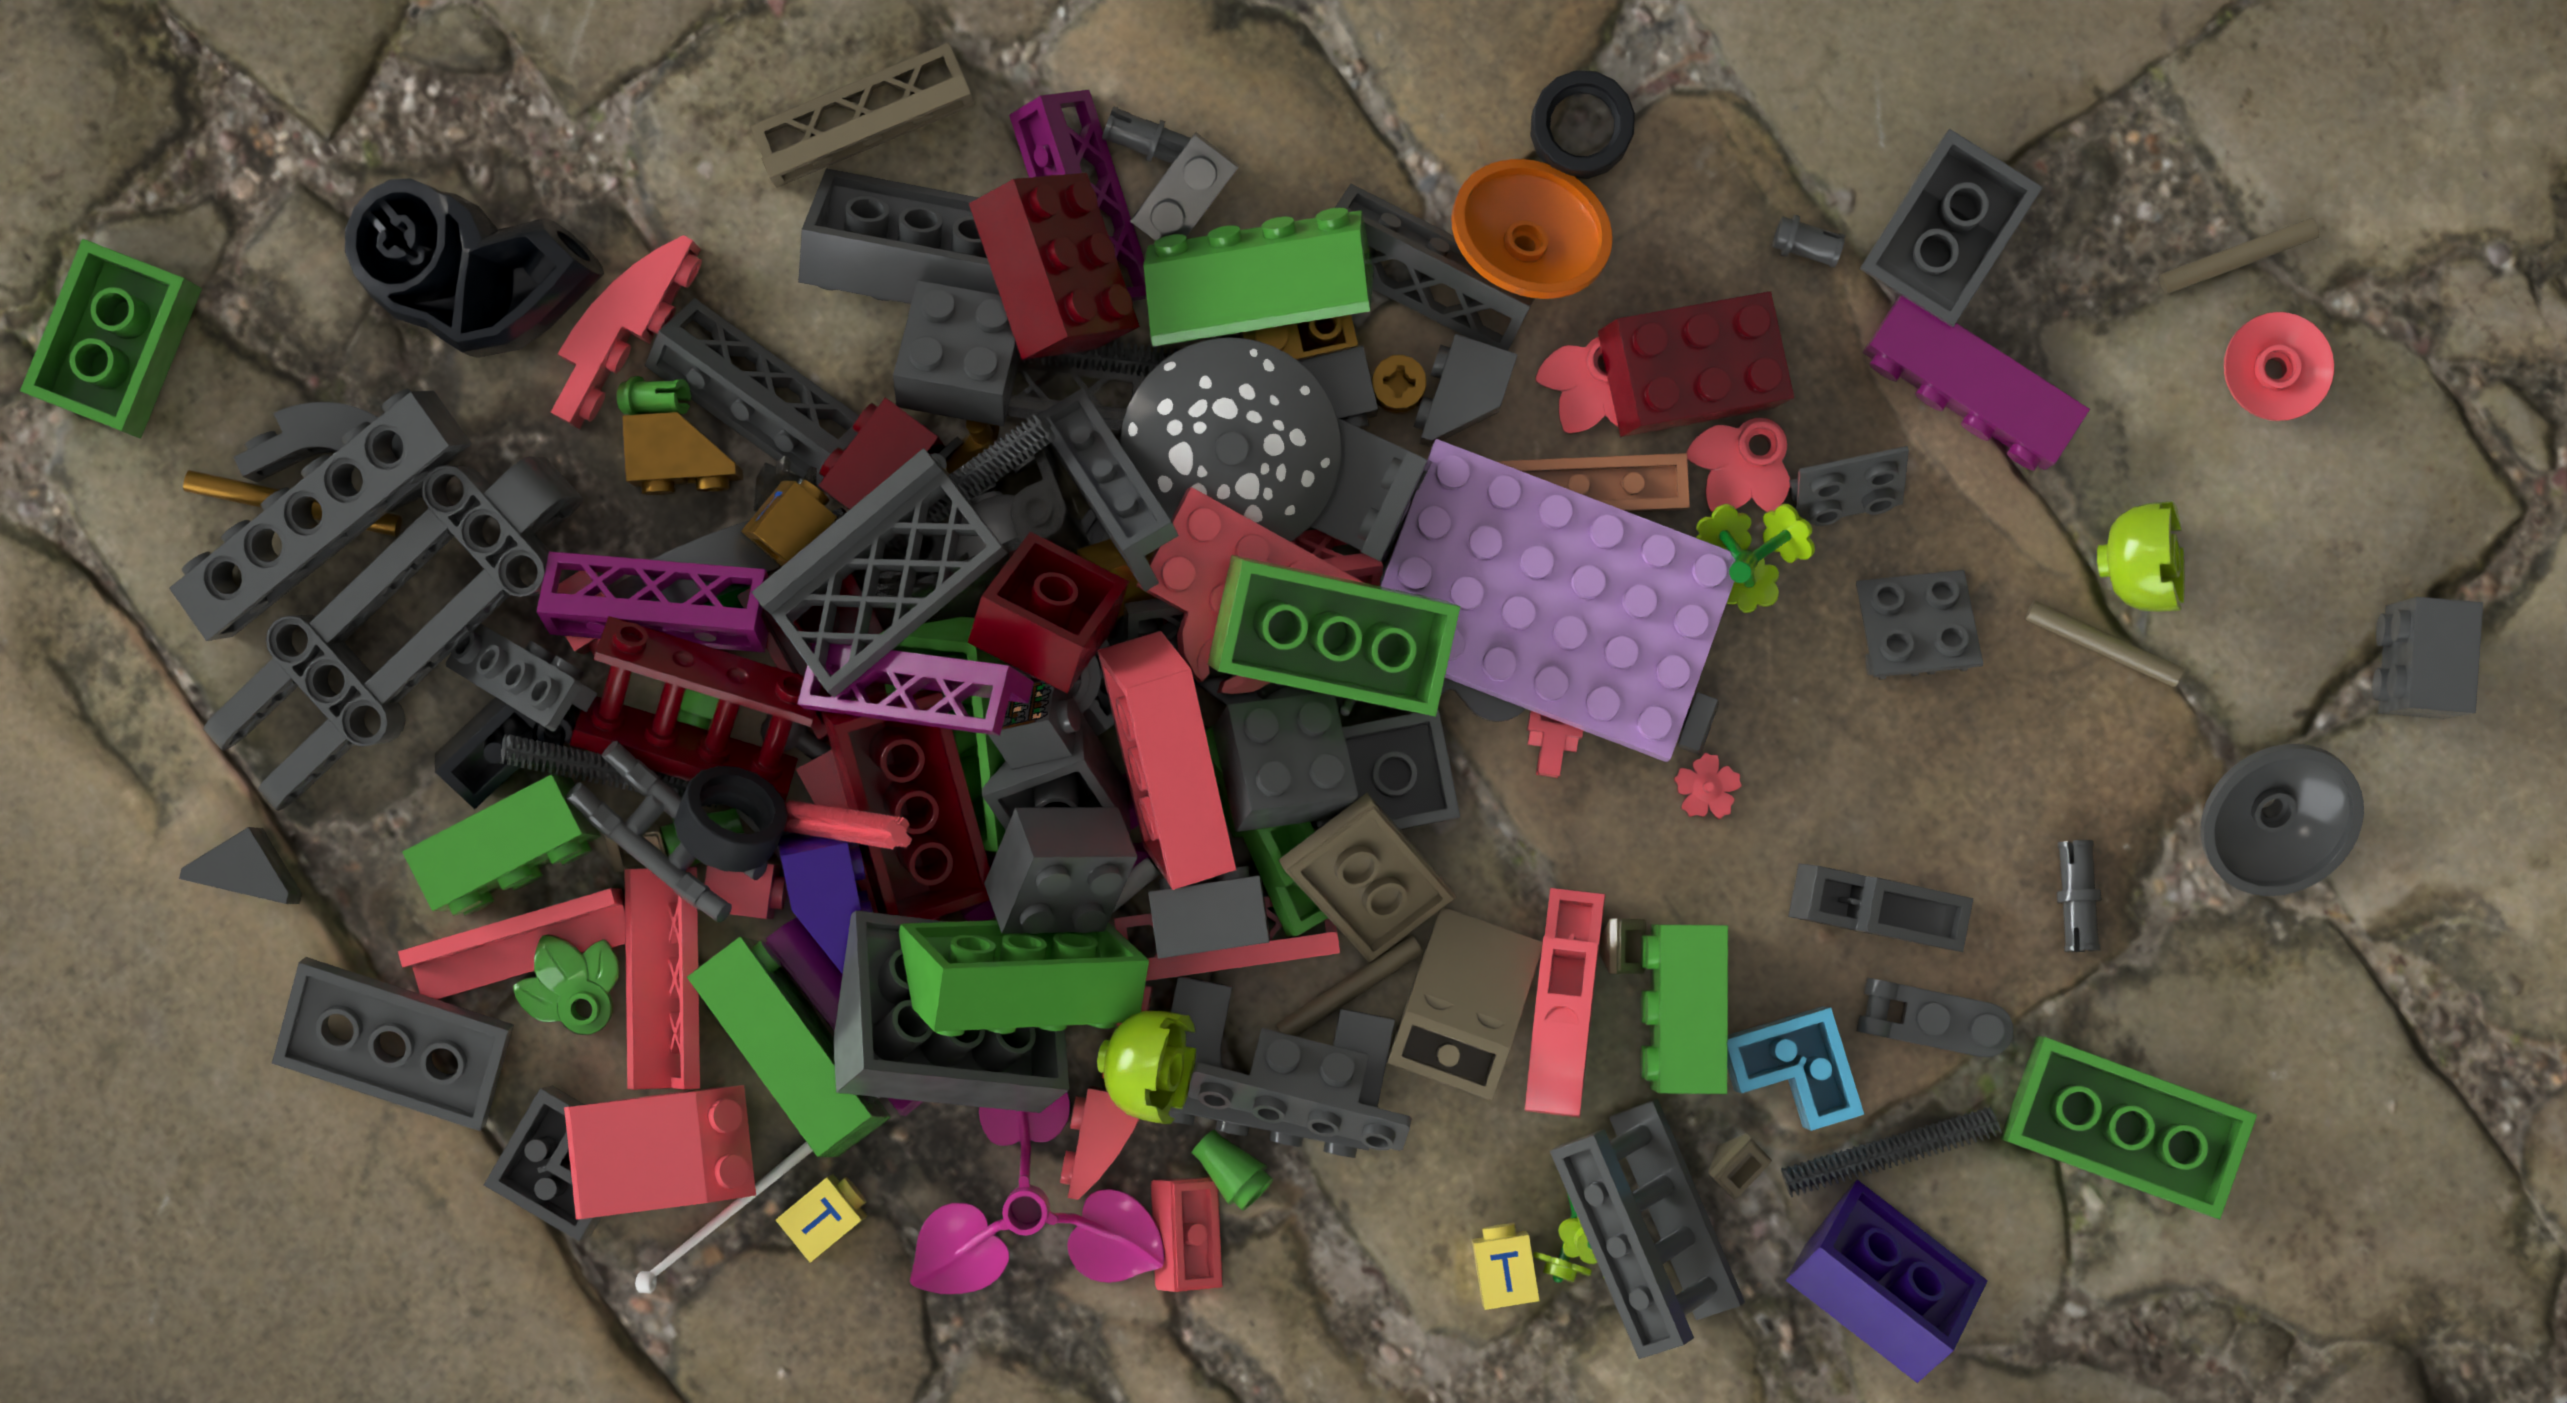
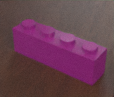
[1862,295,2090,471]

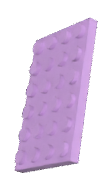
[1380,439,1735,762]

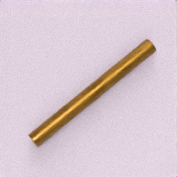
[183,470,402,537]

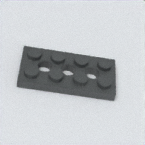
[272,957,514,1131]

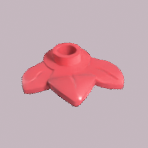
[1535,337,1618,434]
[1686,418,1790,512]

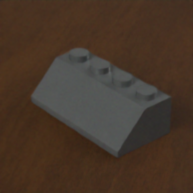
[798,168,1000,304]

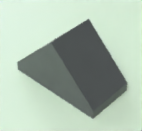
[179,827,302,904]

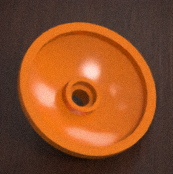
[1451,159,1613,299]

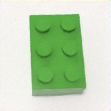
[20,238,202,439]
[402,774,601,916]
[1640,924,1728,1094]

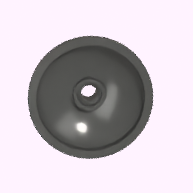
[2200,744,2364,896]

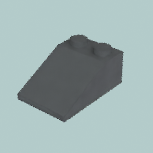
[1860,129,2043,328]

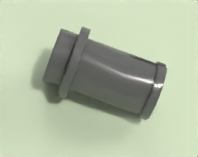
[1772,215,1845,268]

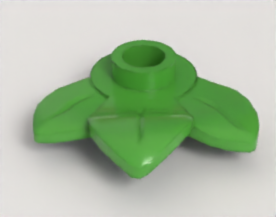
[513,934,620,1035]

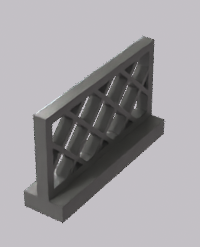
[752,448,1008,698]

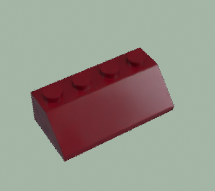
[821,690,990,920]

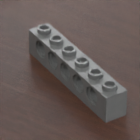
[169,389,472,641]

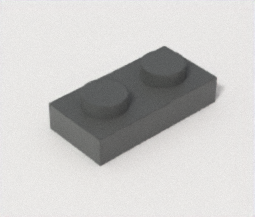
[1130,132,1239,241]

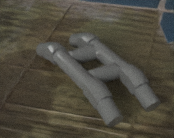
[565,741,767,923]

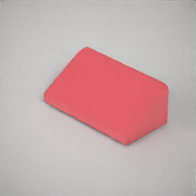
[1151,1177,1223,1292]

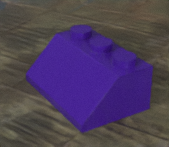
[1785,1179,1988,1383]

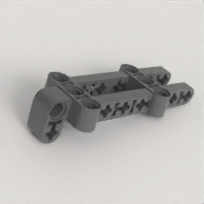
[203,456,583,811]

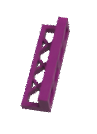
[1009,90,1147,301]
[536,551,769,653]
[797,643,1034,736]

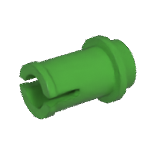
[617,376,691,415]

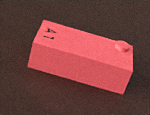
[1097,631,1236,890]

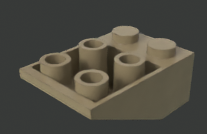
[1387,907,1543,1101]

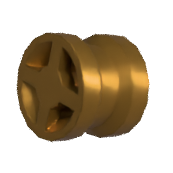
[1372,355,1426,414]

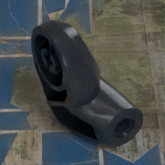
[345,178,604,358]

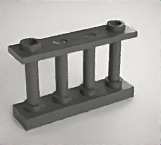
[1550,1098,1745,1359]

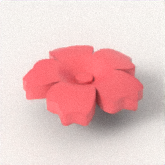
[1674,753,1742,819]

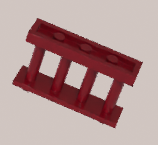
[570,616,823,802]

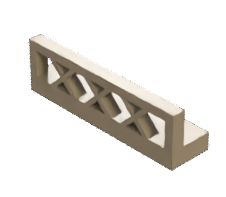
[750,42,975,188]

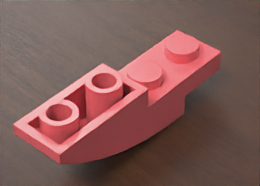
[551,235,702,429]
[1525,888,1605,1118]
[1060,985,1153,1200]

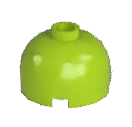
[2097,501,2185,612]
[1097,1011,1196,1124]

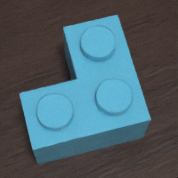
[1727,1006,1864,1131]

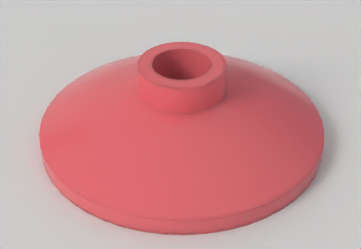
[2224,312,2334,421]

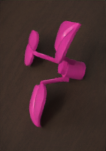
[910,1092,1164,1294]

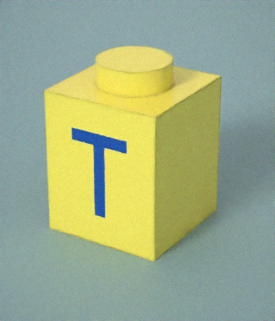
[776,1174,867,1263]
[1472,1223,1540,1310]

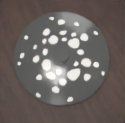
[1120,338,1341,542]

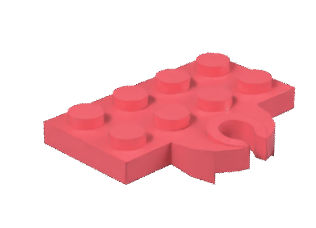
[1136,487,1364,695]

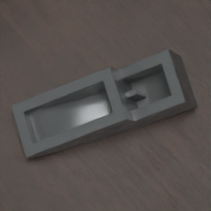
[1788,863,1974,952]

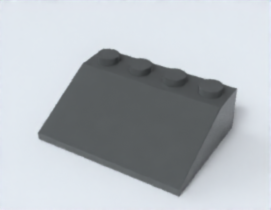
[834,910,1069,1113]

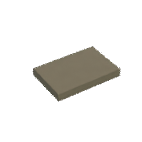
[1279,793,1457,963]

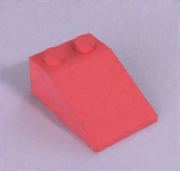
[564,1085,756,1219]

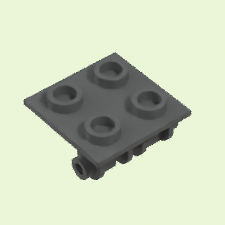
[1789,446,1909,526]
[1856,570,1983,680]

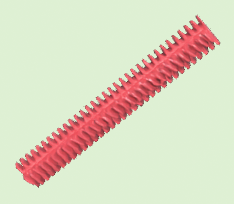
[784,800,912,850]

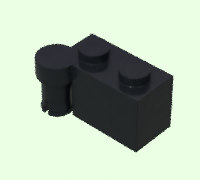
[435,697,576,809]

